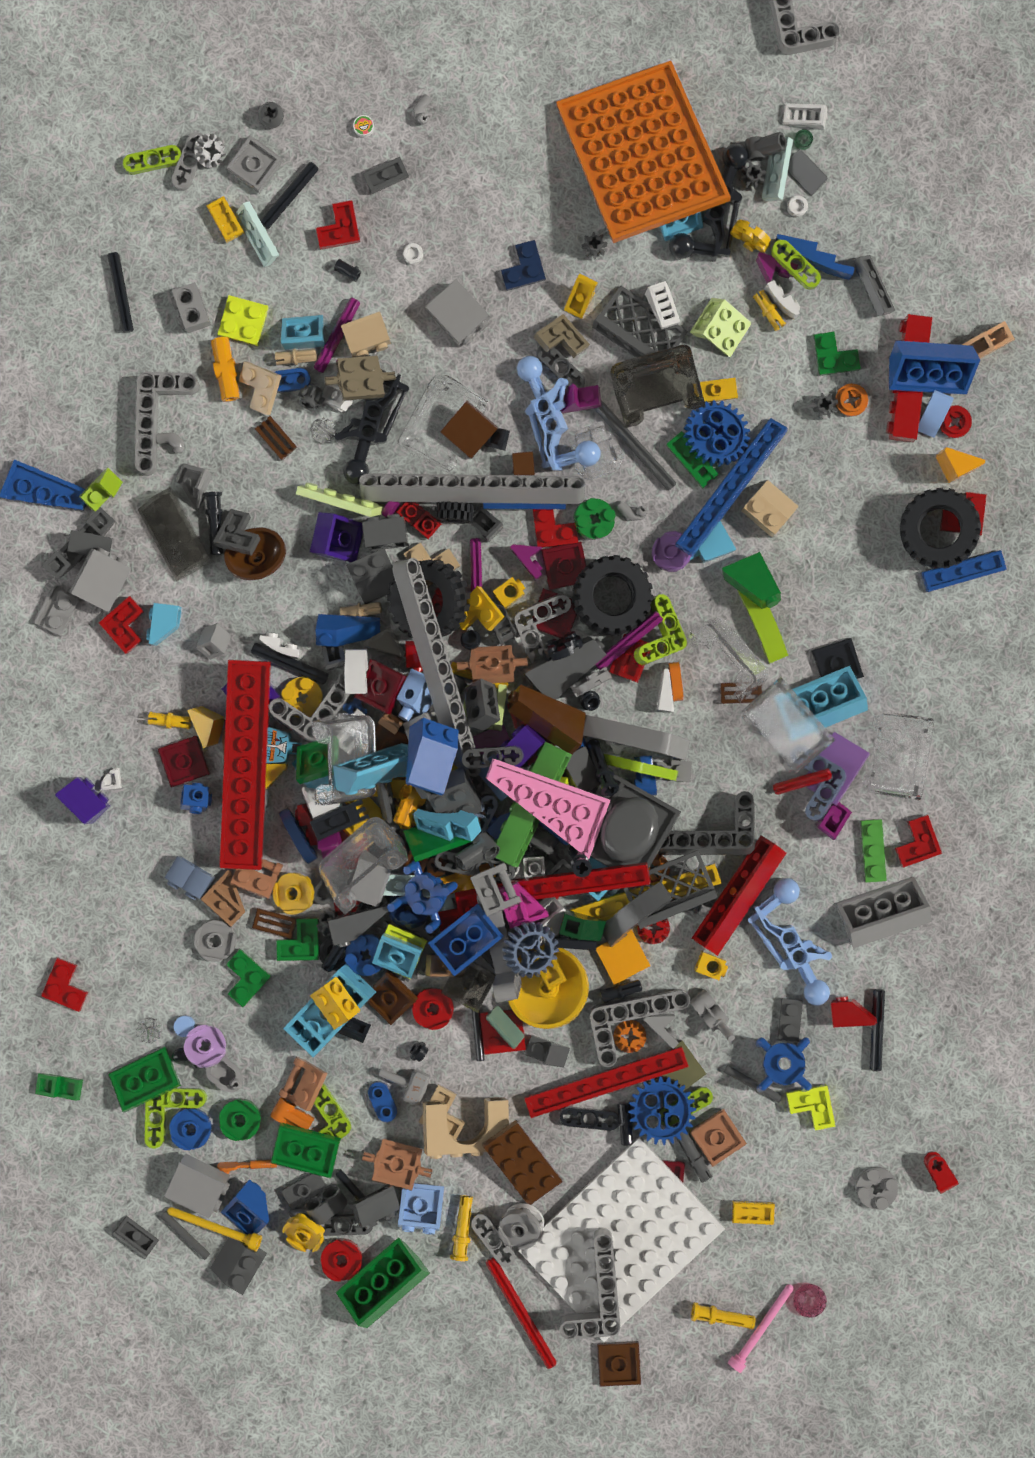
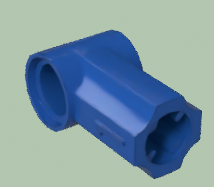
[634,755,657,796]

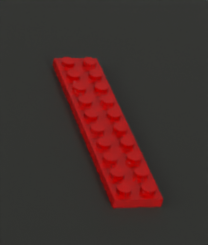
[220,660,271,870]

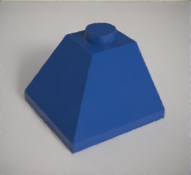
[221,1179,269,1235]

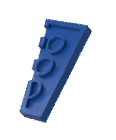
[0,459,87,511]

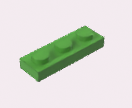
[860,819,887,883]

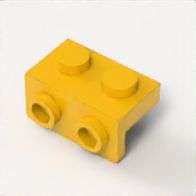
[310,977,360,1030]

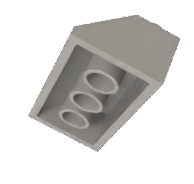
[836,877,932,948]

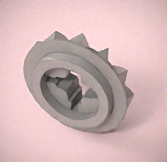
[194,134,226,168]

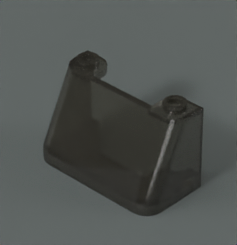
[610,345,706,428]

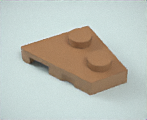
[201,870,245,927]

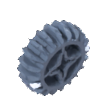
[502,921,559,978]

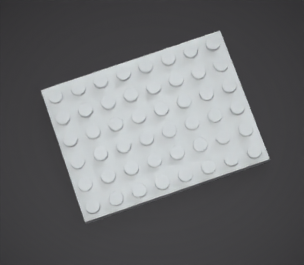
[518,1137,725,1342]

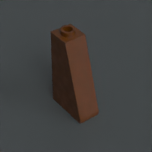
[508,684,586,755]

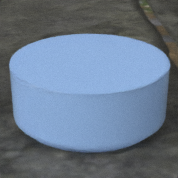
[174,1015,196,1037]

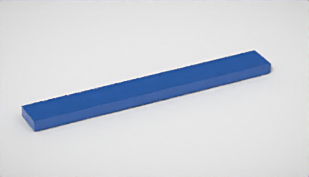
[675,418,788,557]

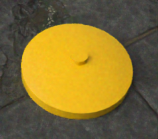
[508,948,589,1029]

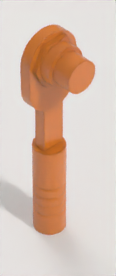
[217,1160,277,1174]

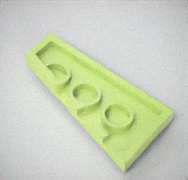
[296,483,385,517]

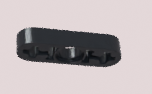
[560,1106,619,1131]

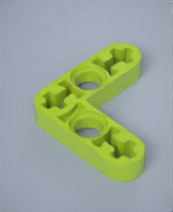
[634,594,687,665]
[603,753,678,781]
[314,1084,351,1139]
[144,1088,207,1149]

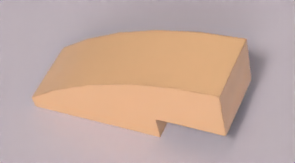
[962,321,1015,359]

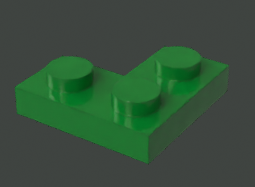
[813,332,861,376]
[276,918,319,961]
[226,949,271,1007]

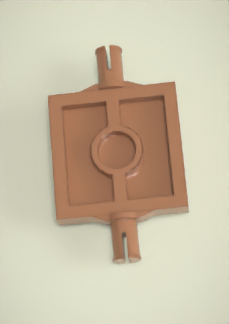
[457,645,528,683]
[362,1139,433,1191]

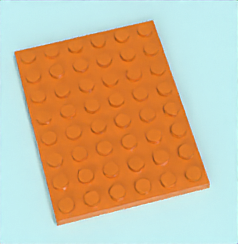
[556,60,731,243]

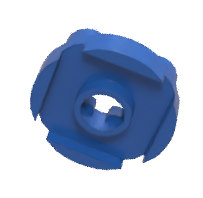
[345,934,383,976]
[169,1108,212,1150]

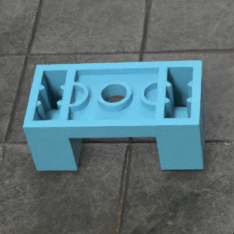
[283,964,376,1058]

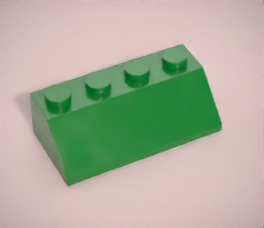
[335,1237,430,1328]

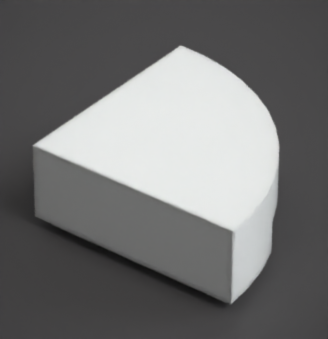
[100,768,122,791]

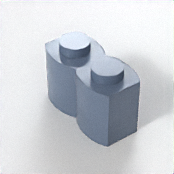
[164,856,215,900]

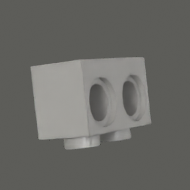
[171,282,211,333]

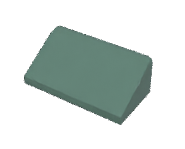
[486,1006,524,1049]

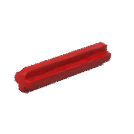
[773,768,832,795]

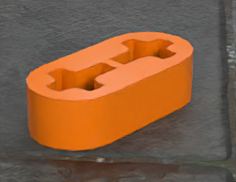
[668,662,683,702]

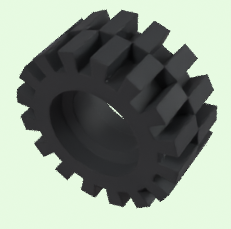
[436,501,474,524]

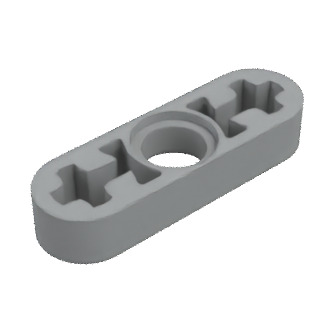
[172,132,206,191]
[471,1213,515,1267]

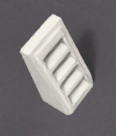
[782,103,827,129]
[645,281,680,329]
[656,669,674,712]

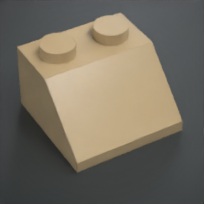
[341,311,391,357]
[741,480,799,537]

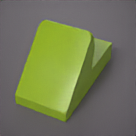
[79,467,123,512]

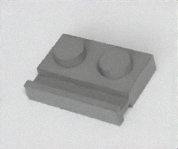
[34,586,80,637]

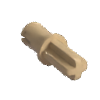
[275,348,317,365]
[340,602,382,617]

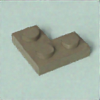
[533,314,590,358]

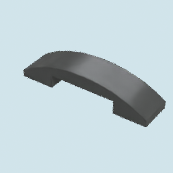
[42,507,116,580]
[603,882,673,947]

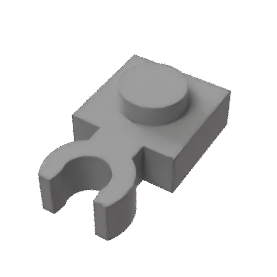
[656,760,692,782]

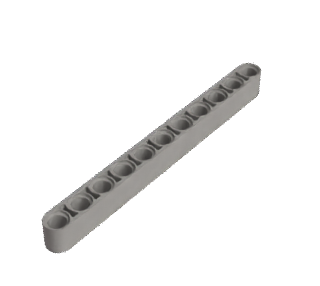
[359,473,585,504]
[392,558,481,777]

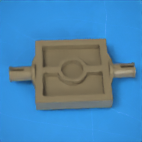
[325,356,396,401]

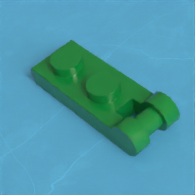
[666,431,719,489]

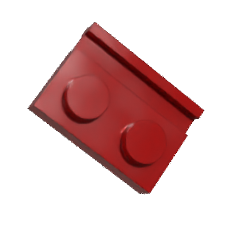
[609,634,650,683]

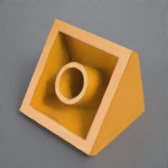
[936,447,986,483]

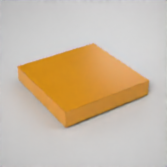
[596,930,650,985]

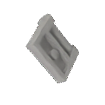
[470,863,522,917]

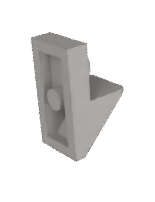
[643,1014,679,1049]

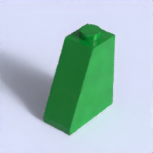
[722,552,781,609]

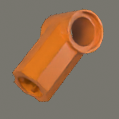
[270,1097,315,1129]

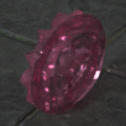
[793,1283,827,1318]

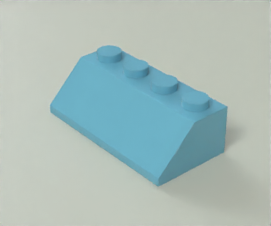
[773,666,868,742]
[333,743,408,795]

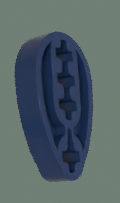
[279,807,318,864]

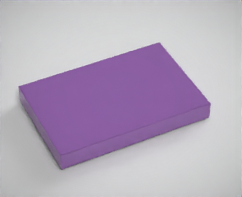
[806,732,870,806]

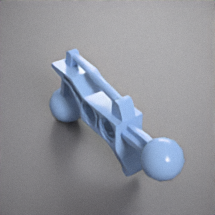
[517,356,601,471]
[747,878,832,1006]

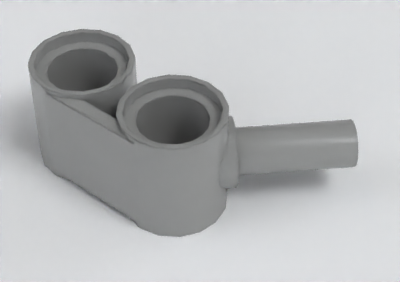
[690,988,735,1042]

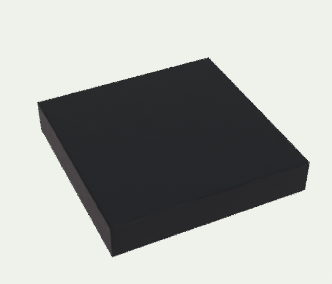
[812,638,864,679]

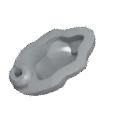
[205,1056,243,1092]

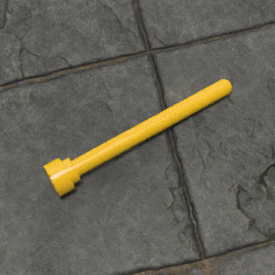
[167,1207,262,1252]

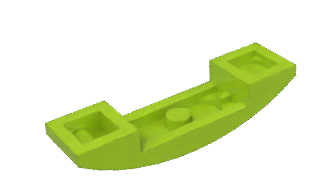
[737,590,788,664]

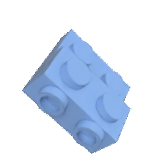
[398,1183,444,1235]

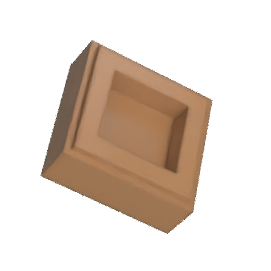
[378,713,404,734]

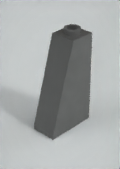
[521,636,607,699]

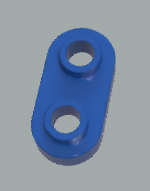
[274,368,311,393]
[368,1081,397,1122]

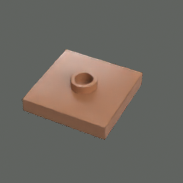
[689,1108,747,1167]

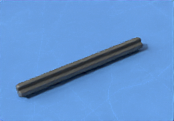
[593,400,676,491]

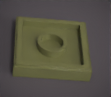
[658,1040,706,1099]

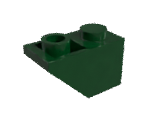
[559,909,606,941]

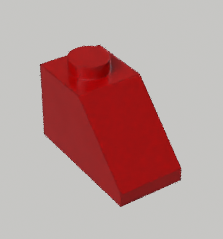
[405,641,423,672]
[831,996,877,1028]

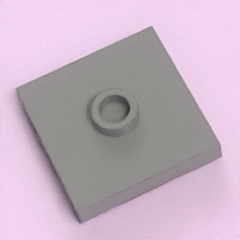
[226,135,284,194]

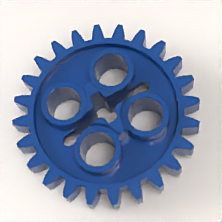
[683,400,750,467]
[628,1076,696,1145]

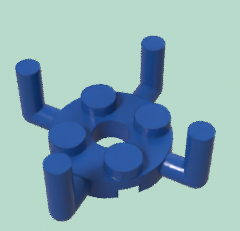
[387,861,458,933]
[755,1037,812,1092]

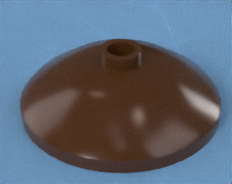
[224,527,286,580]

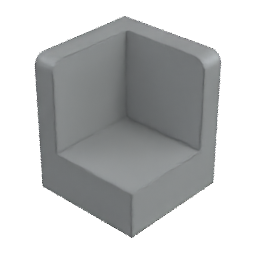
[196,623,231,660]

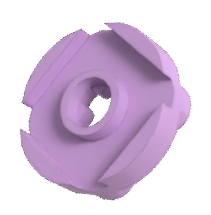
[184,1025,226,1068]

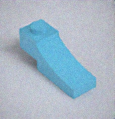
[413,809,481,842]

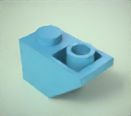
[146,603,182,646]

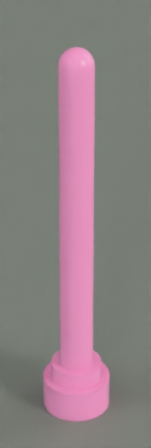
[728,1284,793,1373]

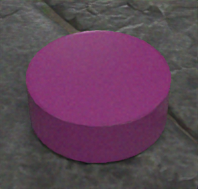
[382,501,400,518]

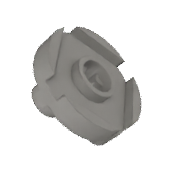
[570,667,612,697]
[194,920,237,962]
[855,1167,898,1210]
[498,1208,541,1250]

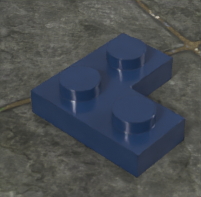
[501,240,546,291]

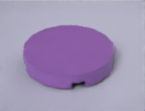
[652,531,691,572]

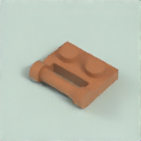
[230,859,283,900]
[278,1056,328,1111]

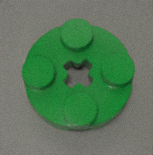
[573,498,616,540]
[219,1098,261,1141]

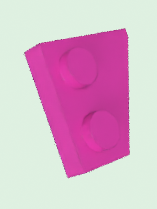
[498,882,549,929]

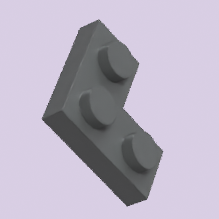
[213,509,260,556]

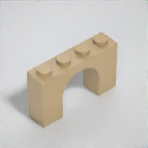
[423,1097,509,1159]

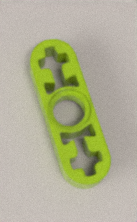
[123,145,182,175]
[771,240,821,290]
[658,1087,713,1126]

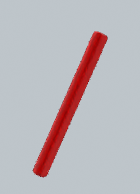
[486,1257,557,1369]

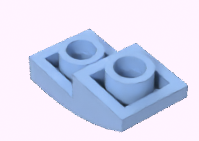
[918,390,954,438]

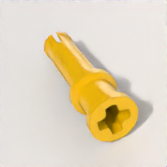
[450,1195,473,1261]
[691,1302,755,1329]

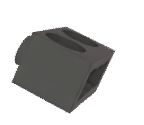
[463,679,500,731]

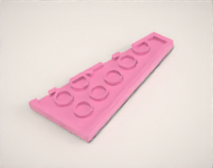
[486,758,610,859]

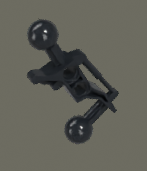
[669,144,748,262]
[334,354,409,485]

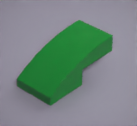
[35,1073,83,1101]

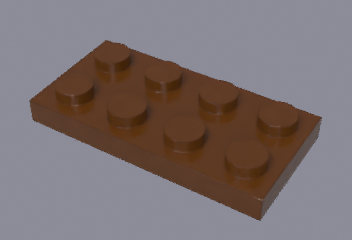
[482,1120,563,1205]

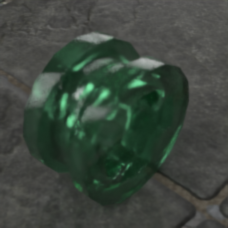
[794,129,813,150]

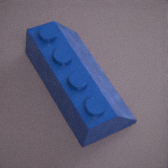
[889,341,980,394]

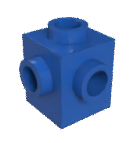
[180,783,212,814]

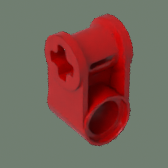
[924,1151,959,1194]

